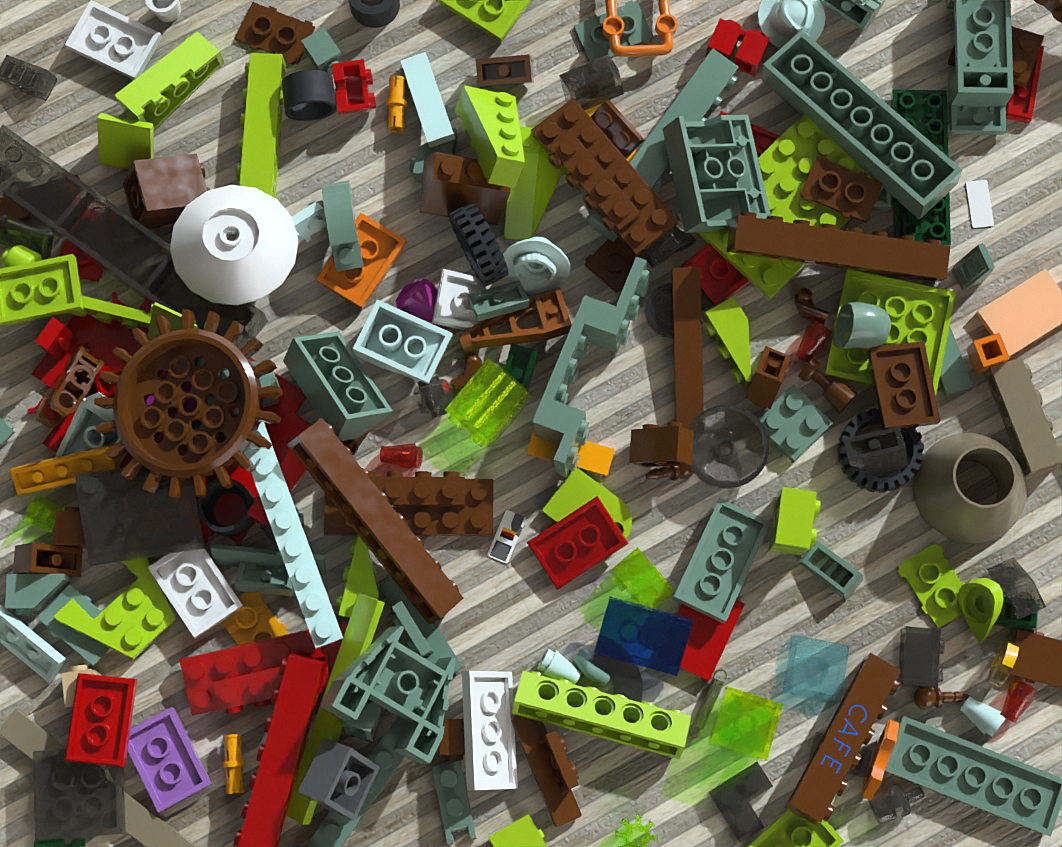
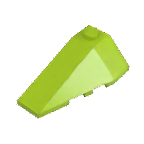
[504,126,563,241]

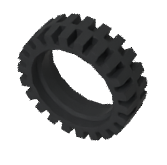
[449,202,509,286]
[837,408,924,493]

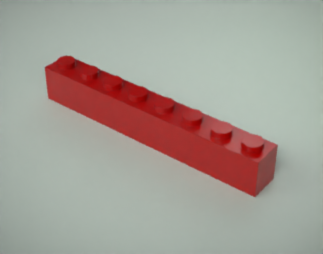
[233,653,327,847]

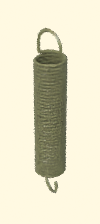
[689,669,727,738]

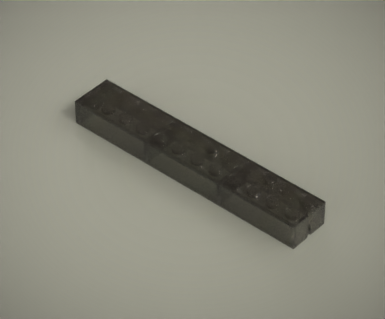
[0,125,268,349]

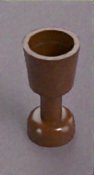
[798,358,858,414]

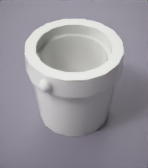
[143,0,181,22]

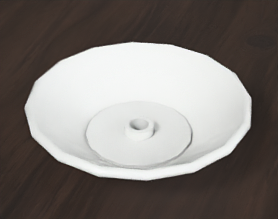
[170,185,298,305]

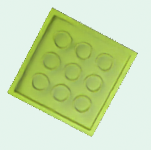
[824,269,956,396]

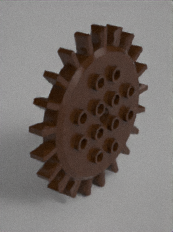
[94,309,283,499]

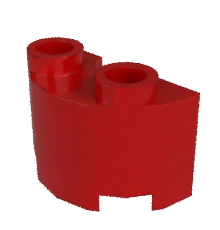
[332,59,377,115]

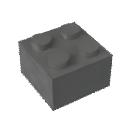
[298,738,380,821]

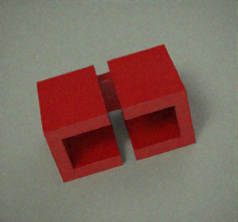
[705,18,770,76]

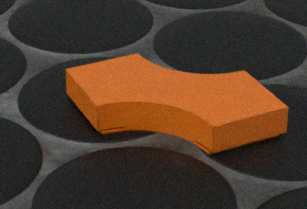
[861,720,900,801]

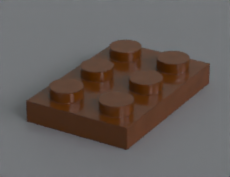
[948,26,1045,88]
[867,341,941,431]

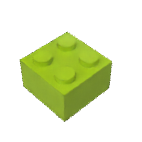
[769,487,821,556]

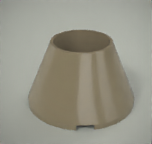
[913,433,1027,544]

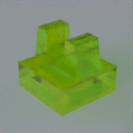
[23,495,64,533]

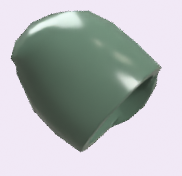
[833,302,891,354]

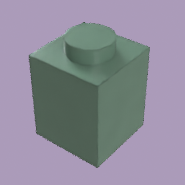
[301,27,343,74]

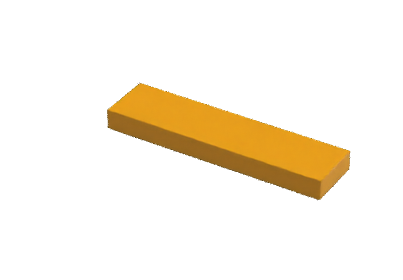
[9,444,121,496]

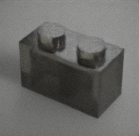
[559,55,624,111]
[898,626,945,689]

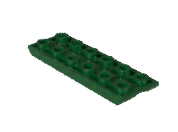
[891,89,951,246]

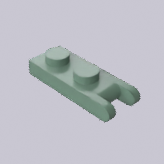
[432,761,477,845]

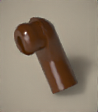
[794,288,829,325]
[451,353,482,392]

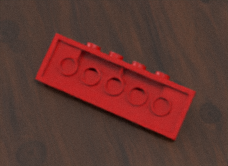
[179,620,349,716]

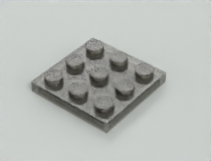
[33,749,126,841]

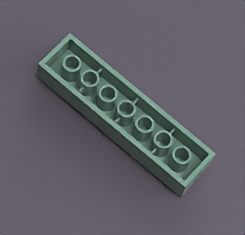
[762,30,962,220]

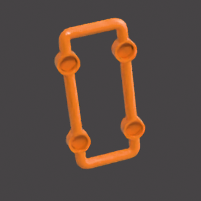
[602,0,678,57]

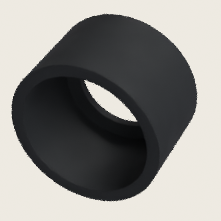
[348,0,400,28]
[281,70,336,121]
[197,479,255,536]

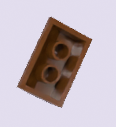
[420,152,511,225]

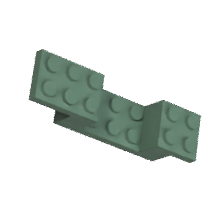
[946,0,1013,135]
[532,257,650,478]

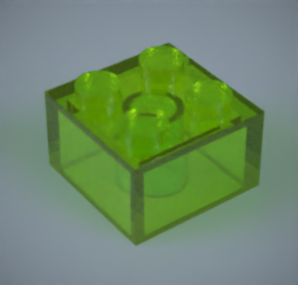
[707,686,783,762]

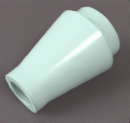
[537,649,581,685]
[960,697,1006,737]

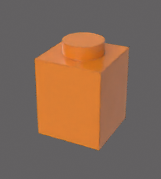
[966,333,1010,375]

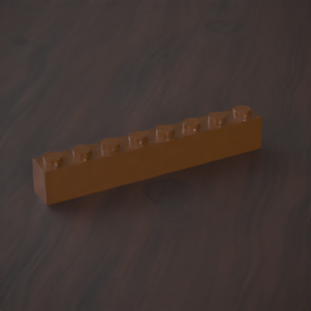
[726,212,950,282]
[287,418,464,624]

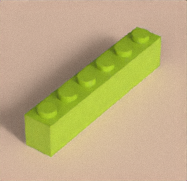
[236,53,286,199]

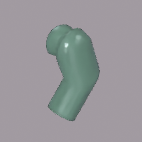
[574,648,610,687]

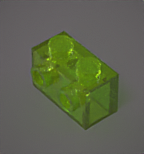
[611,547,675,615]

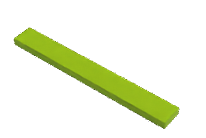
[286,593,385,825]

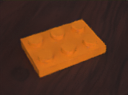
[316,212,407,310]

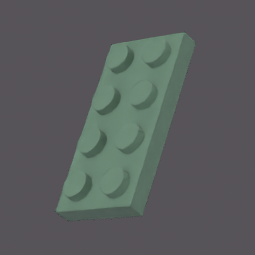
[672,498,771,624]

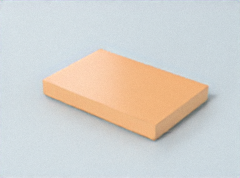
[976,268,1062,357]

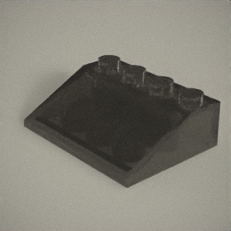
[76,466,205,566]

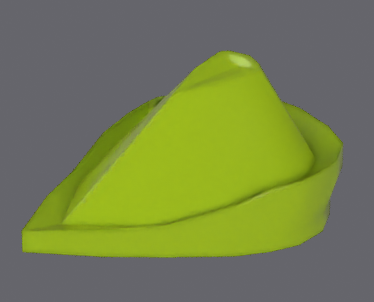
[958,578,1004,644]

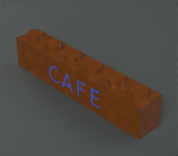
[785,653,901,825]

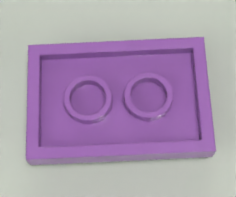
[127,707,212,813]

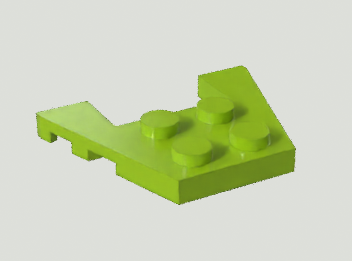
[53,540,176,660]

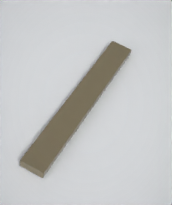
[0,709,197,847]

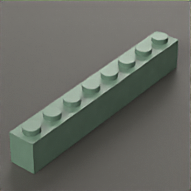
[587,48,739,242]

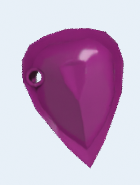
[396,278,449,331]

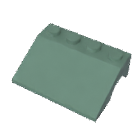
[662,115,771,233]

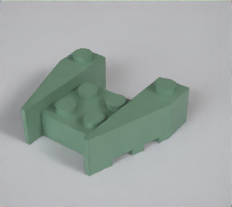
[320,626,456,764]

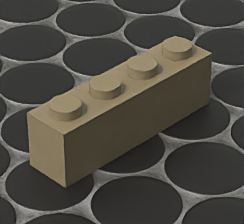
[984,357,1062,477]

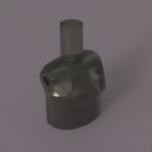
[868,784,925,825]

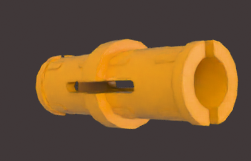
[386,76,408,133]
[222,734,245,794]

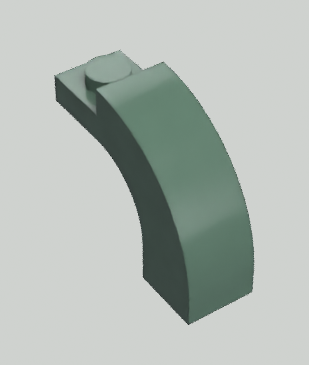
[322,180,364,272]

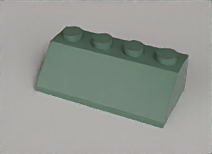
[283,331,393,441]

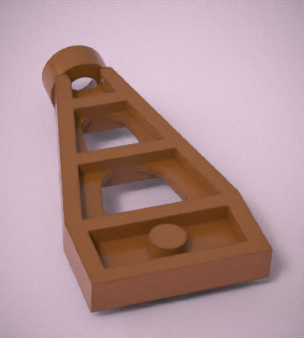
[458,287,572,354]

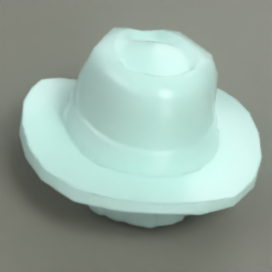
[758,0,826,49]
[503,237,570,295]

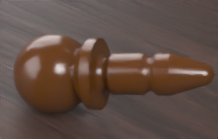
[645,461,695,481]
[913,686,969,710]

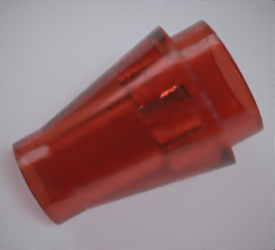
[795,321,832,363]
[380,443,423,471]
[1000,678,1037,724]

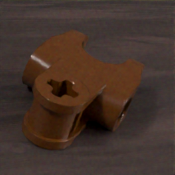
[36,346,104,429]

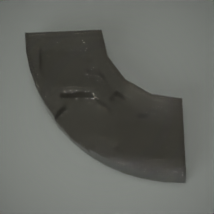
[593,634,643,703]

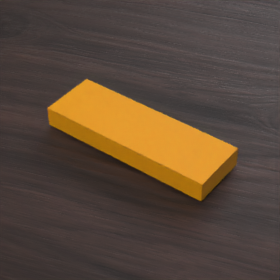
[527,429,615,477]

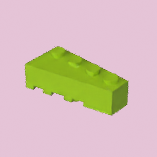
[114,32,225,131]
[454,85,525,188]

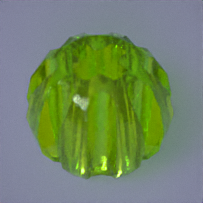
[615,814,658,847]

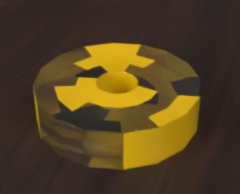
[988,640,1019,687]

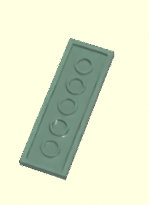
[884,716,1062,837]

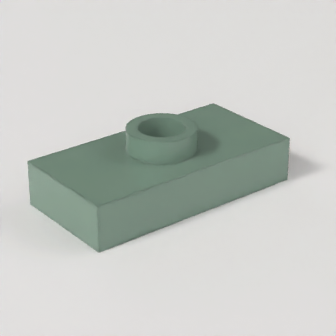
[468,280,530,322]

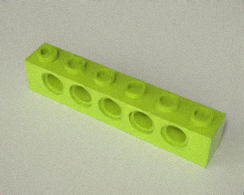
[512,671,691,759]

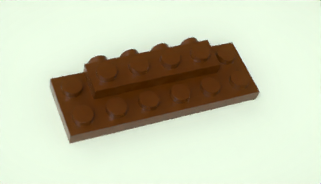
[531,98,679,257]
[324,471,494,536]

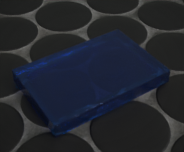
[594,596,693,676]

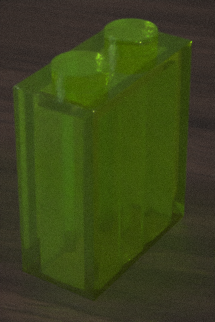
[445,359,534,447]

